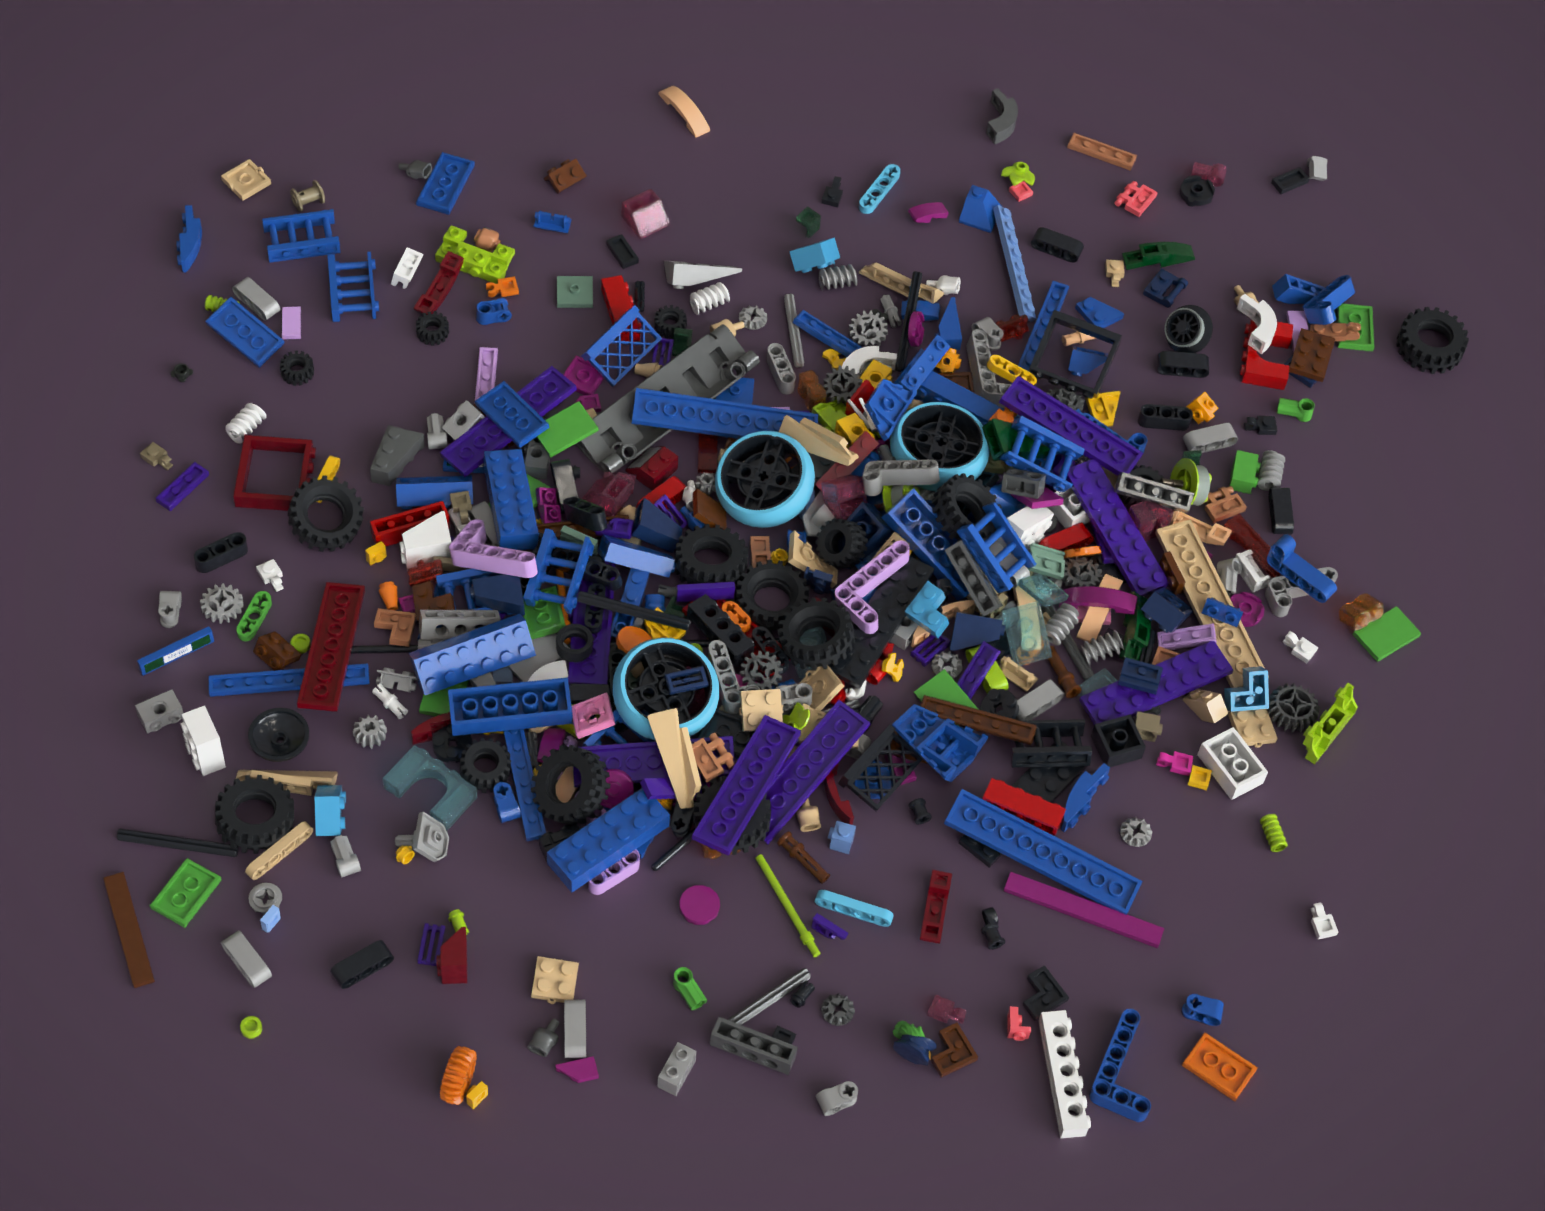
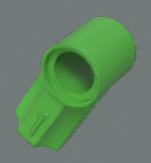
[1277,398,1315,422]
[673,967,707,1011]

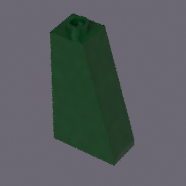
[982,419,1050,461]

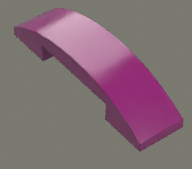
[1059,586,1138,614]

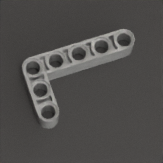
[966,329,1011,408]

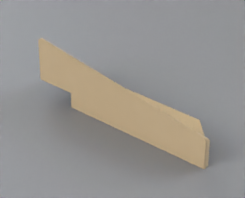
[859,262,944,304]
[779,415,859,466]
[647,708,702,809]
[236,770,338,796]

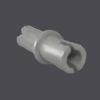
[880,295,902,328]

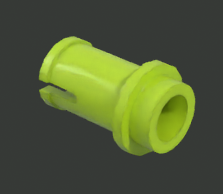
[448,909,469,935]

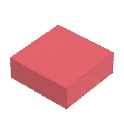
[1009,181,1033,202]

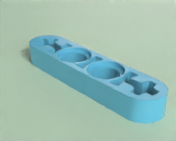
[859,164,900,214]
[815,890,894,927]

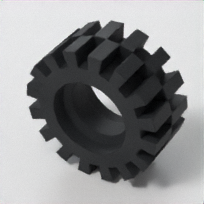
[654,305,687,339]
[416,311,449,346]
[280,351,314,386]

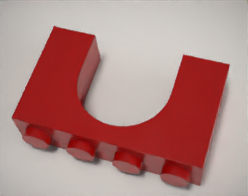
[1240,319,1293,390]

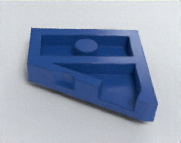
[1075,297,1124,328]

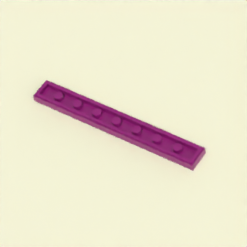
[1004,872,1165,948]

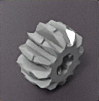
[353,715,387,749]

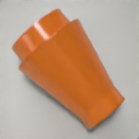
[378,581,398,611]

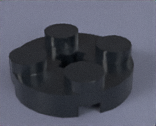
[1180,175,1215,207]
[979,689,1019,719]
[432,723,473,763]

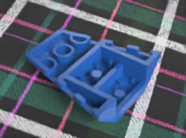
[892,704,989,782]

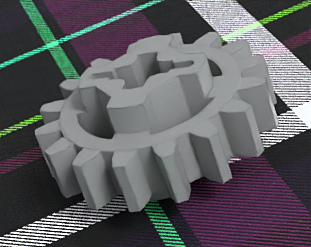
[849,310,888,347]
[200,583,244,624]

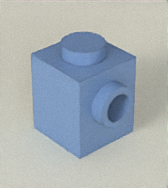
[828,821,856,854]

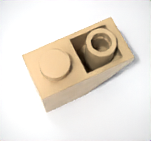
[1183,689,1228,723]

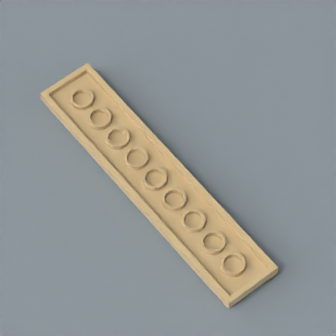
[1155,519,1269,688]

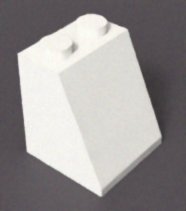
[399,511,451,571]

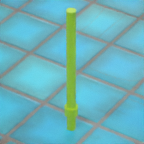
[755,854,820,957]

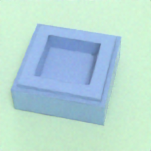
[260,905,281,933]

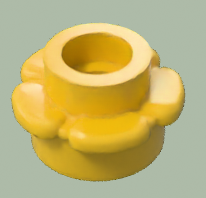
[771,549,788,566]
[396,845,415,864]

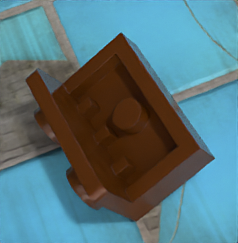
[544,159,587,194]
[1159,551,1186,595]
[253,631,302,671]

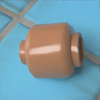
[474,227,501,252]

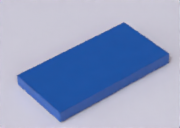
[416,152,475,215]
[205,297,285,368]
[475,381,550,448]

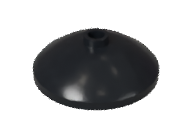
[248,708,309,762]

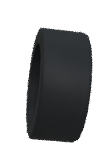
[556,624,593,662]

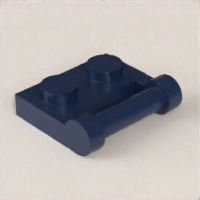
[1143,268,1188,308]

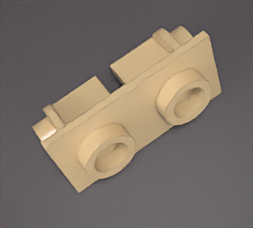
[999,656,1038,692]

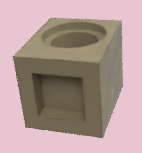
[1134,711,1163,742]

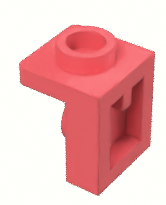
[1007,1006,1031,1041]

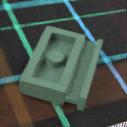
[560,525,598,555]
[1028,543,1065,580]

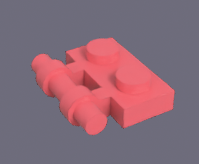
[1114,181,1158,217]

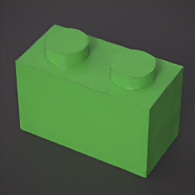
[1229,450,1261,494]

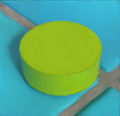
[291,634,311,654]
[240,1016,262,1039]

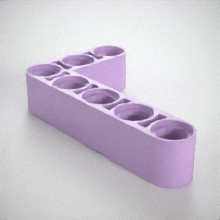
[449,519,538,578]
[835,540,910,634]
[575,791,640,895]

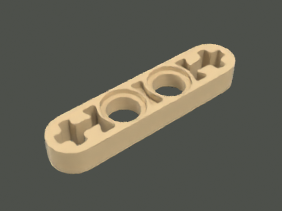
[245,821,314,880]

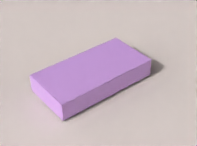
[282,306,301,339]

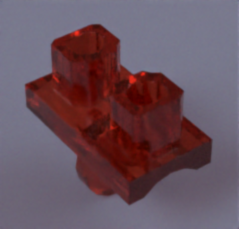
[996,314,1029,342]
[408,559,443,587]

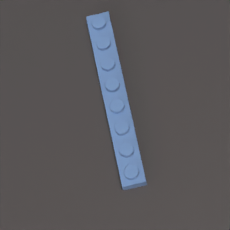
[993,205,1036,322]

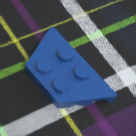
[864,379,917,441]

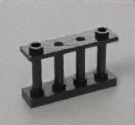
[1011,719,1092,768]

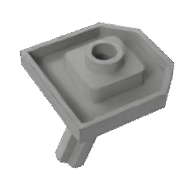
[395,812,449,862]

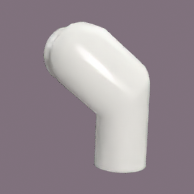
[845,680,866,701]

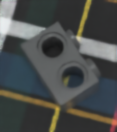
[1002,468,1046,499]

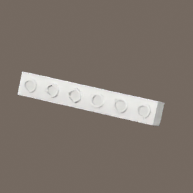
[1038,1010,1091,1139]

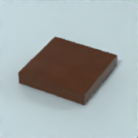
[693,489,727,530]

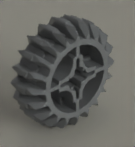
[1267,683,1320,733]

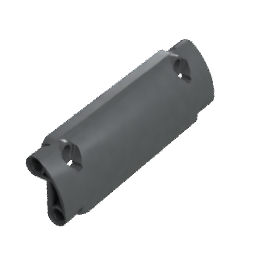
[576,324,760,476]

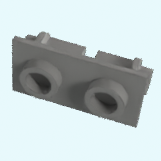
[376,668,417,693]

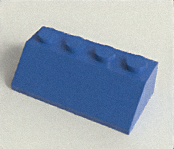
[396,475,473,509]

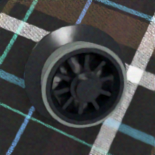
[1165,305,1213,353]

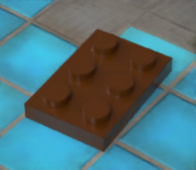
[1289,328,1335,382]

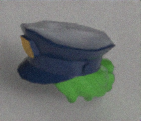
[893,1021,936,1066]

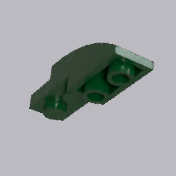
[1122,242,1195,270]
[1119,591,1151,661]

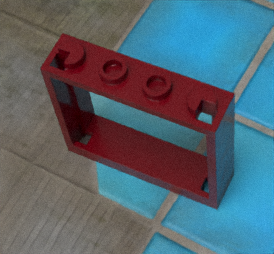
[233,435,316,511]

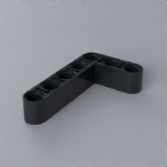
[520,542,623,594]

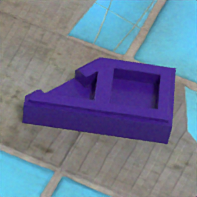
[595,518,634,539]
[812,913,849,940]

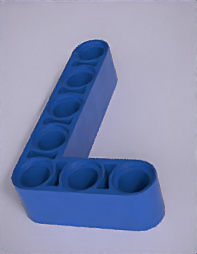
[1089,1009,1151,1122]

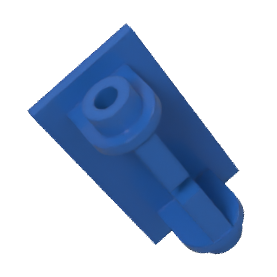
[533,210,572,233]
[1202,597,1243,627]

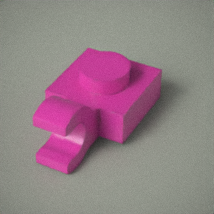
[1156,751,1193,776]

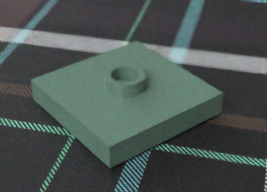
[557,276,593,308]

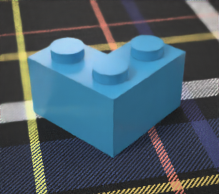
[789,237,840,273]
[905,581,949,639]
[1224,666,1269,712]
[314,785,346,836]

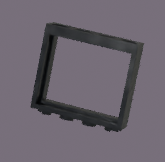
[1029,310,1122,399]

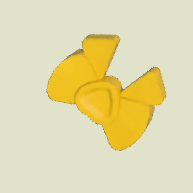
[822,349,846,370]
[882,653,904,682]

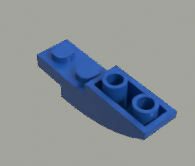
[176,205,202,272]
[611,568,649,638]
[1061,763,1110,832]

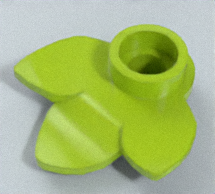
[1001,162,1035,186]
[782,702,810,735]

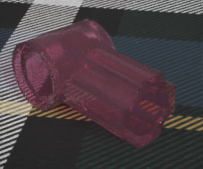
[1191,162,1227,187]

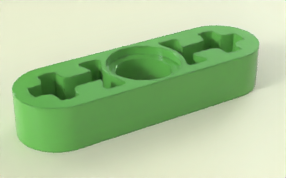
[237,591,272,641]

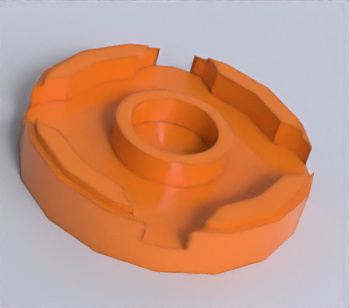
[1064,546,1101,558]
[616,626,652,653]

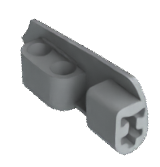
[802,480,857,537]

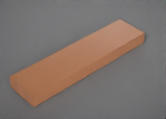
[1067,133,1137,171]

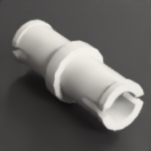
[372,684,408,719]

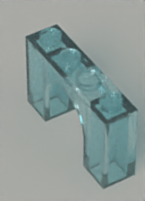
[383,745,477,831]

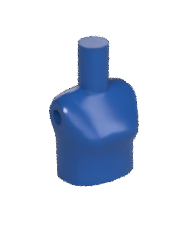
[680,506,705,531]
[645,594,666,613]

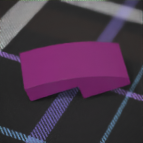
[908,202,949,223]
[536,487,561,524]
[537,728,566,762]

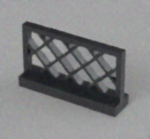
[838,724,923,812]

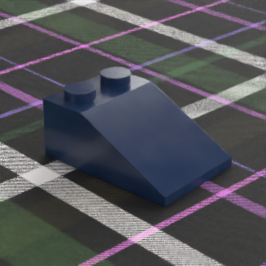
[838,502,894,569]
[1141,587,1194,633]

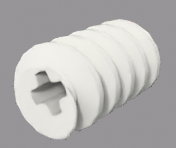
[690,282,730,315]
[225,403,266,444]

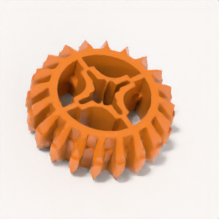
[440,1046,477,1105]

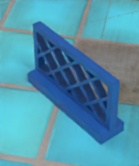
[581,305,662,387]

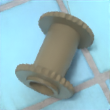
[290,180,325,212]

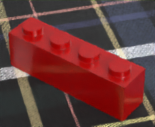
[601,275,641,342]
[370,501,450,546]
[982,778,1066,836]

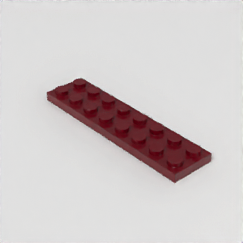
[297,582,365,712]

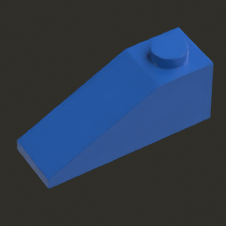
[1272,274,1325,304]
[934,297,962,350]

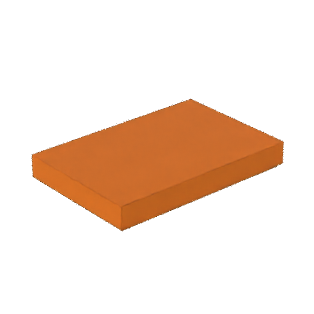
[1182,1032,1258,1101]

